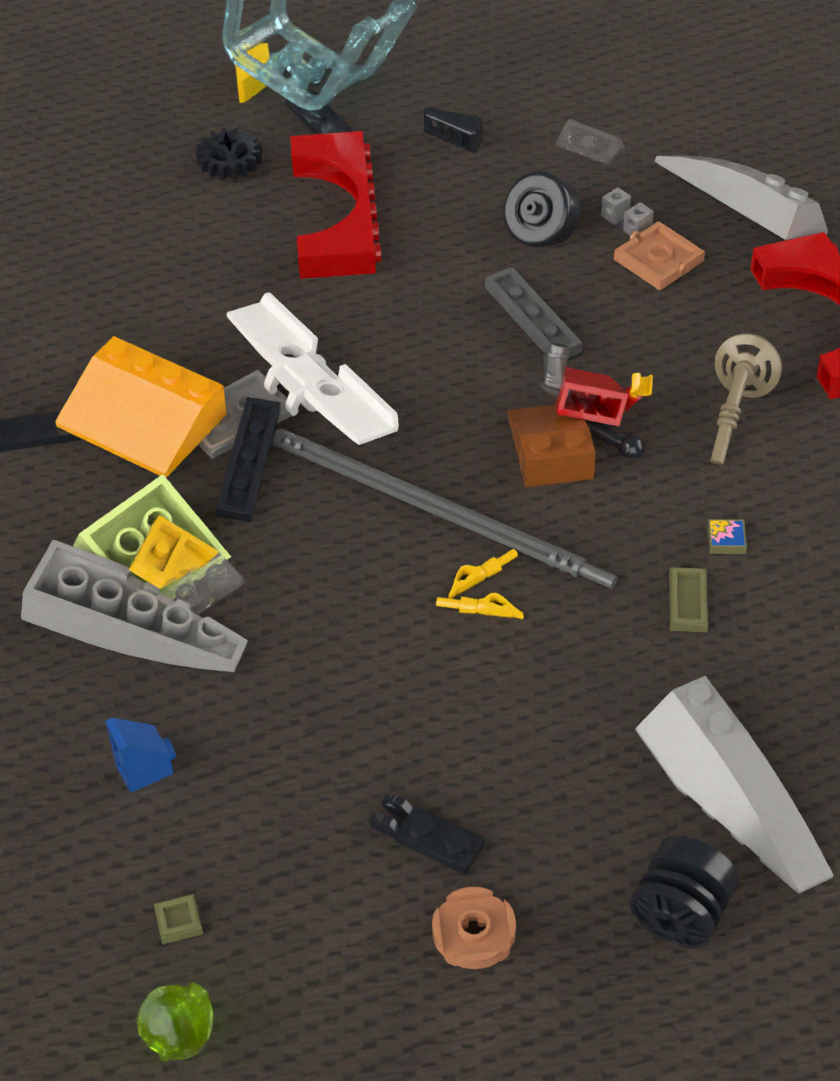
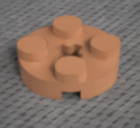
[432,887,516,969]

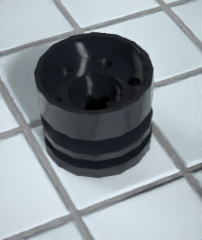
[629,836,739,949]

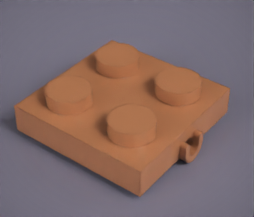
[614,221,705,291]

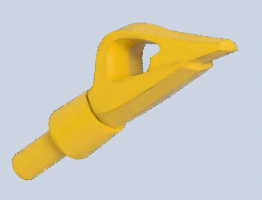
[448,549,518,599]
[436,593,524,619]

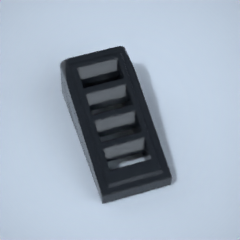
[424,107,483,153]

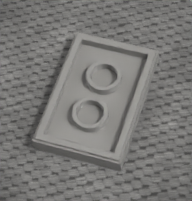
[198,370,292,459]

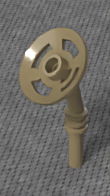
[710,333,782,465]

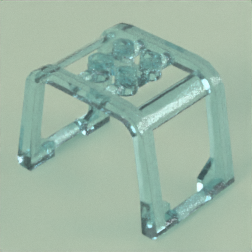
[222,0,417,110]

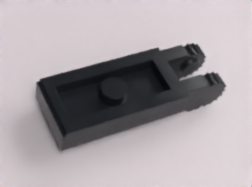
[369,793,485,875]

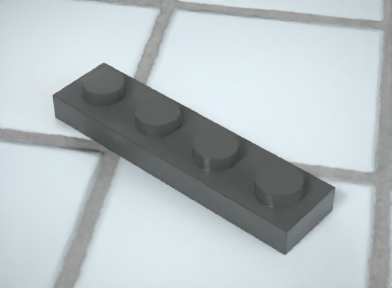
[485,267,582,358]

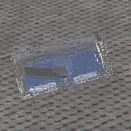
[555,119,625,165]

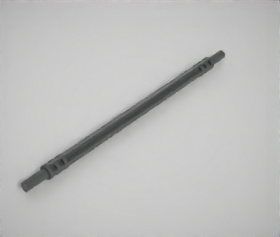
[273,428,618,589]

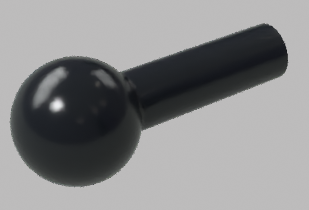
[586,420,645,458]

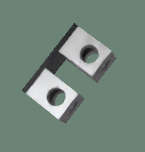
[601,187,654,238]

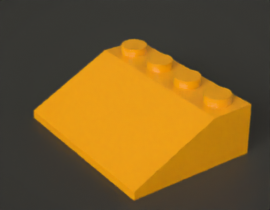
[55,336,227,478]

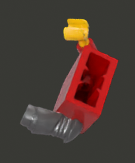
[540,341,653,426]

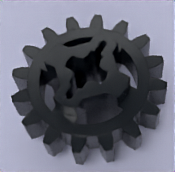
[196,128,262,180]

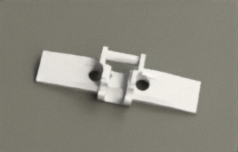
[227,292,399,445]

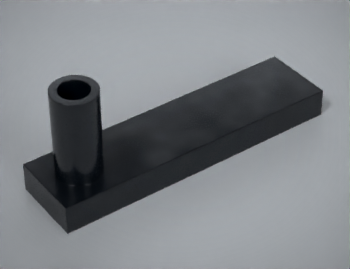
[0,411,84,452]

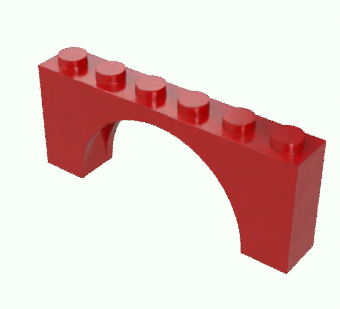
[290,131,381,279]
[750,232,840,400]

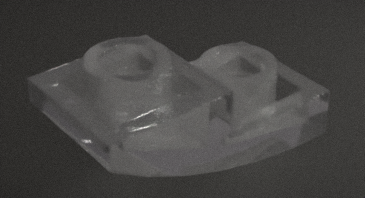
[164,553,245,616]

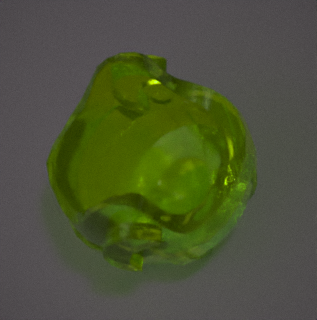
[137,982,213,1062]

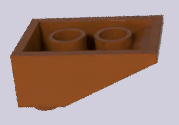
[507,404,596,487]

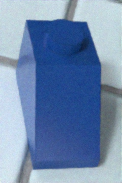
[105,718,176,793]

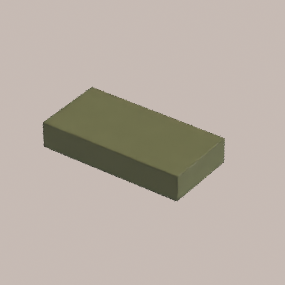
[669,567,708,632]

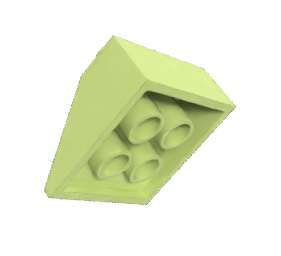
[73,474,231,600]

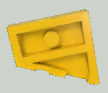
[129,515,219,589]

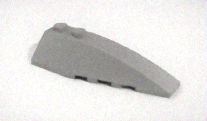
[654,155,828,240]
[21,540,248,672]
[636,676,833,894]

